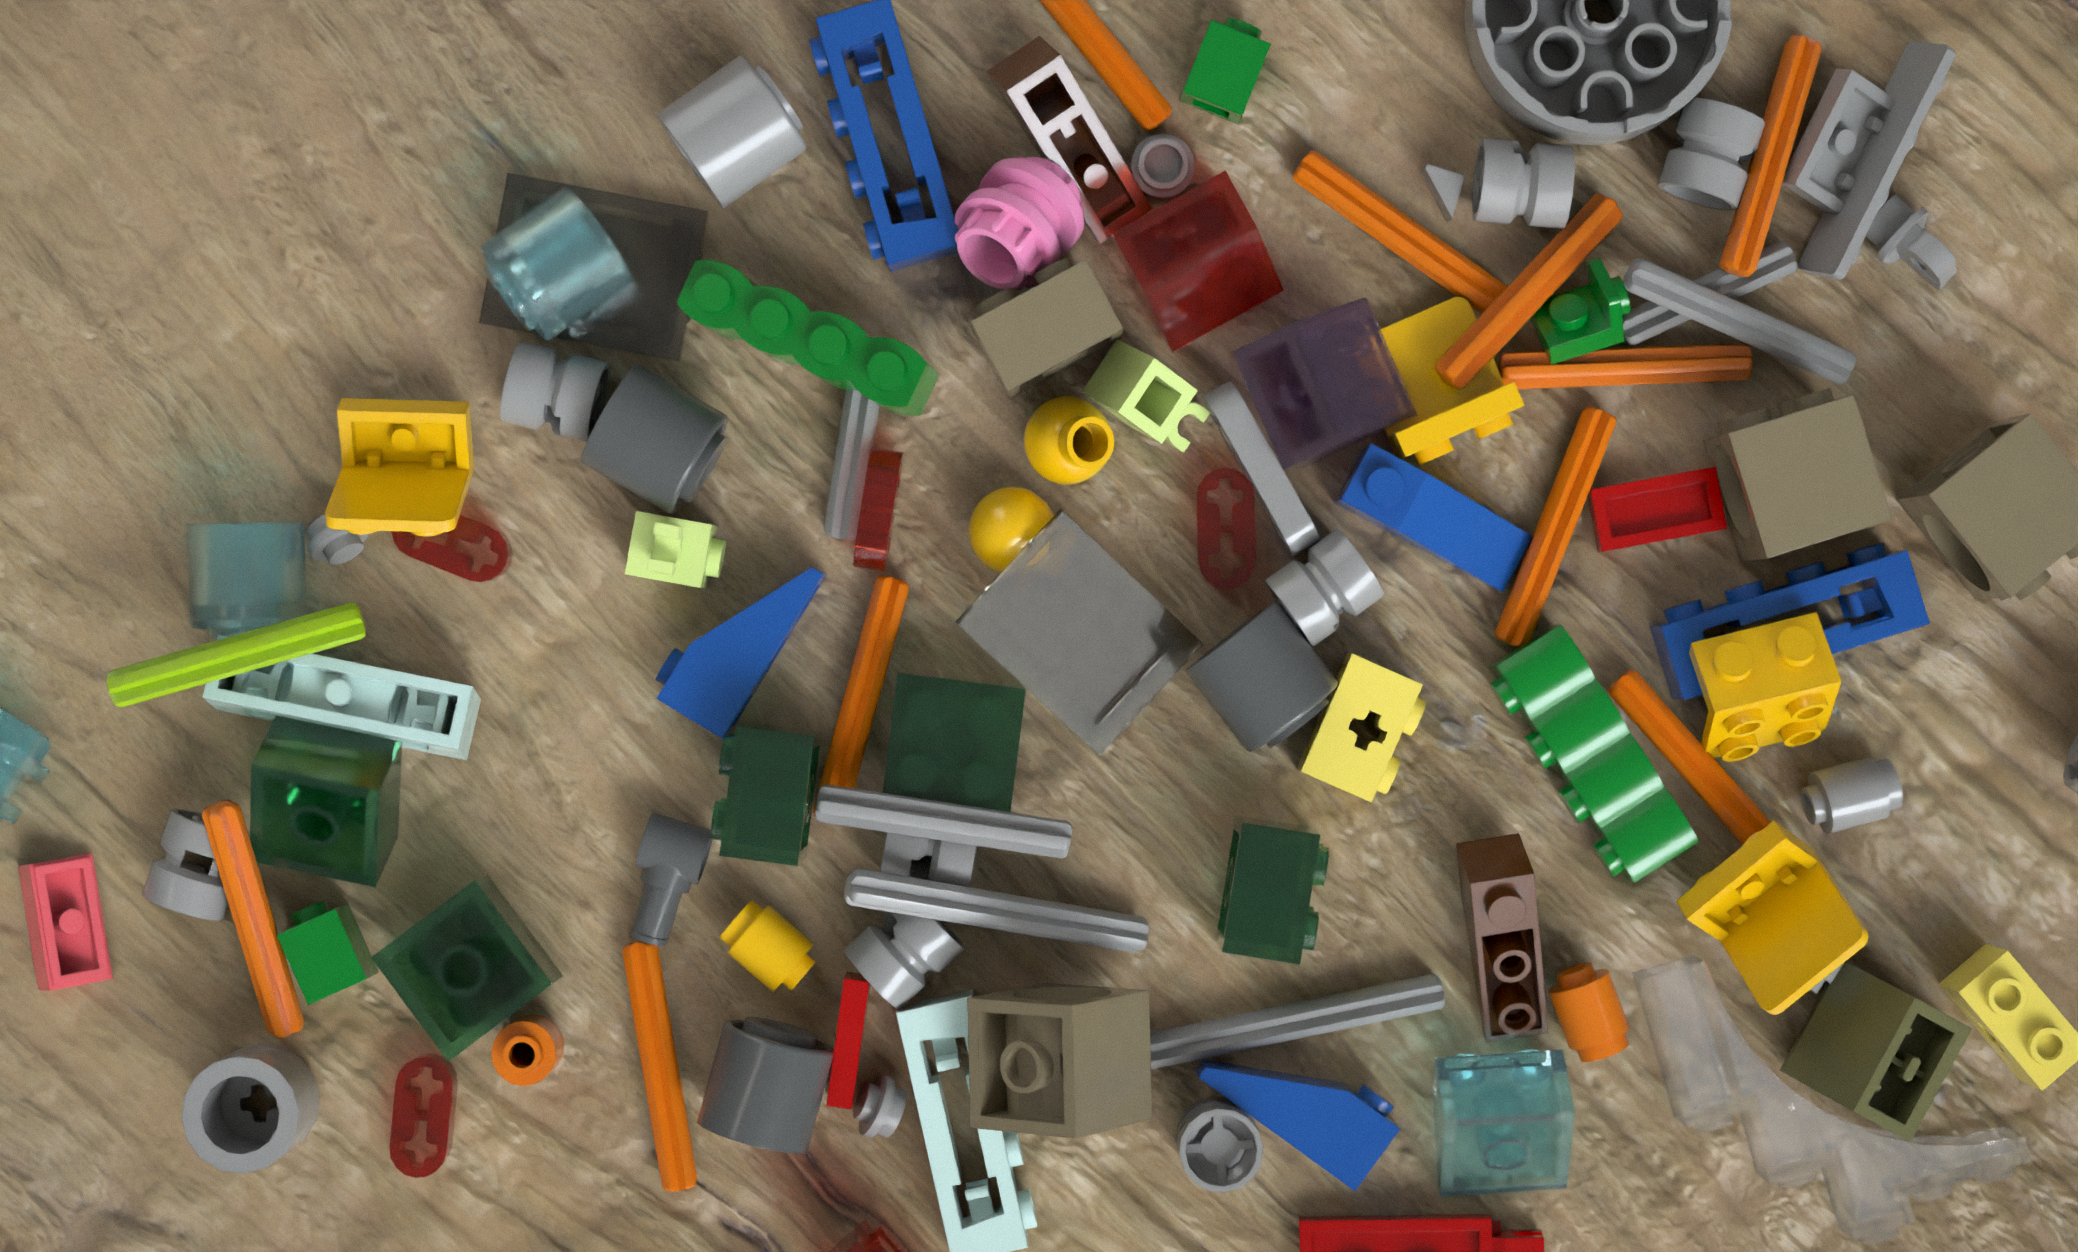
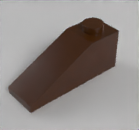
[987,36,1152,244]

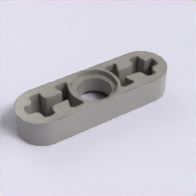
[1202,380,1321,557]

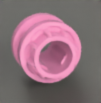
[954,156,1084,290]

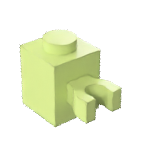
[1082,339,1210,453]
[625,511,726,589]

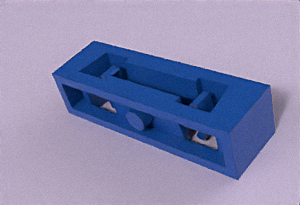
[809,0,958,272]
[1650,542,1930,700]

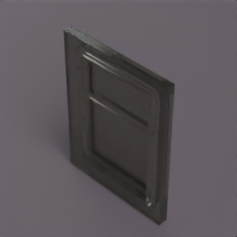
[479,173,709,362]
[955,509,1204,756]

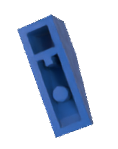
[1334,443,1533,593]
[655,567,827,739]
[1196,1059,1400,1191]

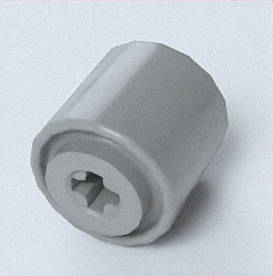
[656,56,806,209]
[181,1044,320,1174]

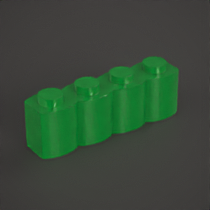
[676,260,940,416]
[1489,624,1699,883]

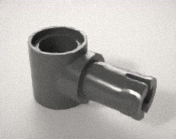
[631,812,714,946]

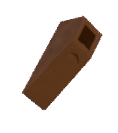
[1456,833,1548,1043]

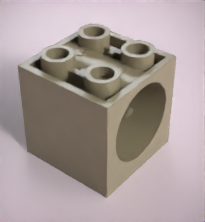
[1703,388,1893,561]
[1896,413,2078,600]
[967,983,1152,1139]

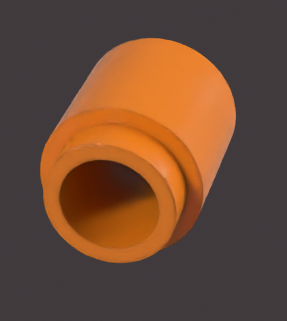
[1548,962,1630,1062]
[491,1014,564,1086]

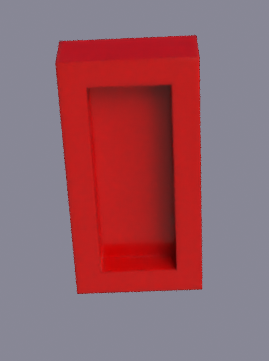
[1588,466,1727,553]
[826,972,871,1109]

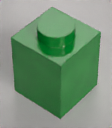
[1180,18,1271,125]
[277,900,379,1005]

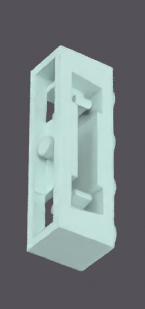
[203,635,481,760]
[896,989,1038,1252]

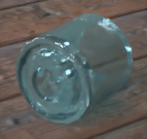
[481,186,633,341]
[187,522,307,637]

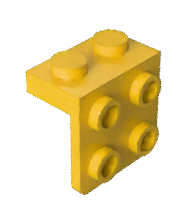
[1351,297,1525,465]
[325,398,474,537]
[1689,612,1842,762]
[1676,820,1868,1015]

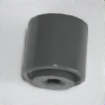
[581,364,729,514]
[1185,600,1338,752]
[697,1017,834,1154]

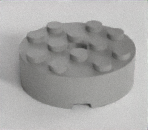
[1464,0,1732,145]

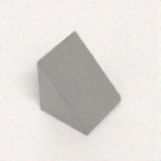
[1421,164,1465,223]

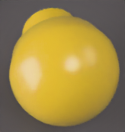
[1024,396,1114,485]
[968,486,1076,577]

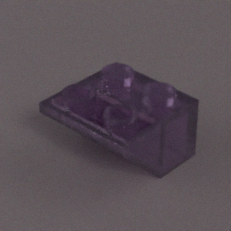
[1232,298,1418,470]

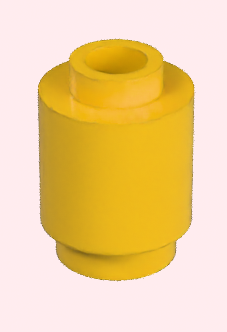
[719,899,816,992]

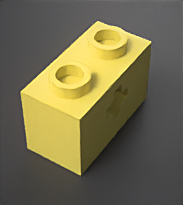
[1296,653,1427,803]
[1938,943,2078,1091]

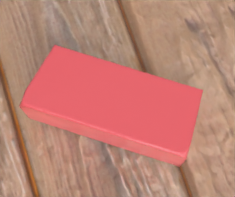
[18,853,113,991]

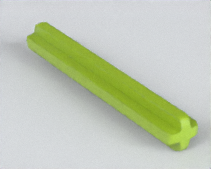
[106,602,366,708]

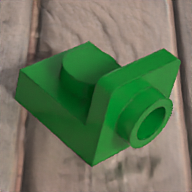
[1530,257,1631,365]

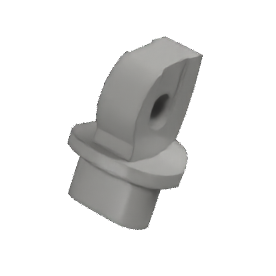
[1866,194,1957,290]

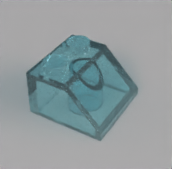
[1433,1049,1575,1197]

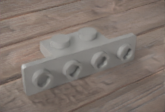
[1782,42,1956,280]

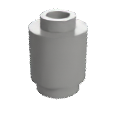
[1800,757,1903,834]

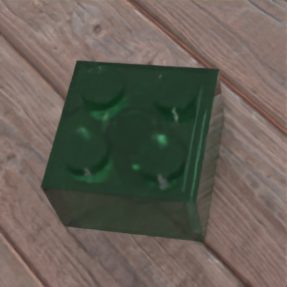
[882,672,1026,812]
[250,715,402,887]
[710,722,822,866]
[1215,815,1329,964]
[371,874,563,1061]

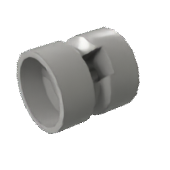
[1657,97,1765,211]
[1472,138,1575,229]
[500,341,610,442]
[1264,529,1385,647]
[142,808,252,921]
[880,832,977,887]
[844,911,965,1010]
[1176,1096,1263,1193]

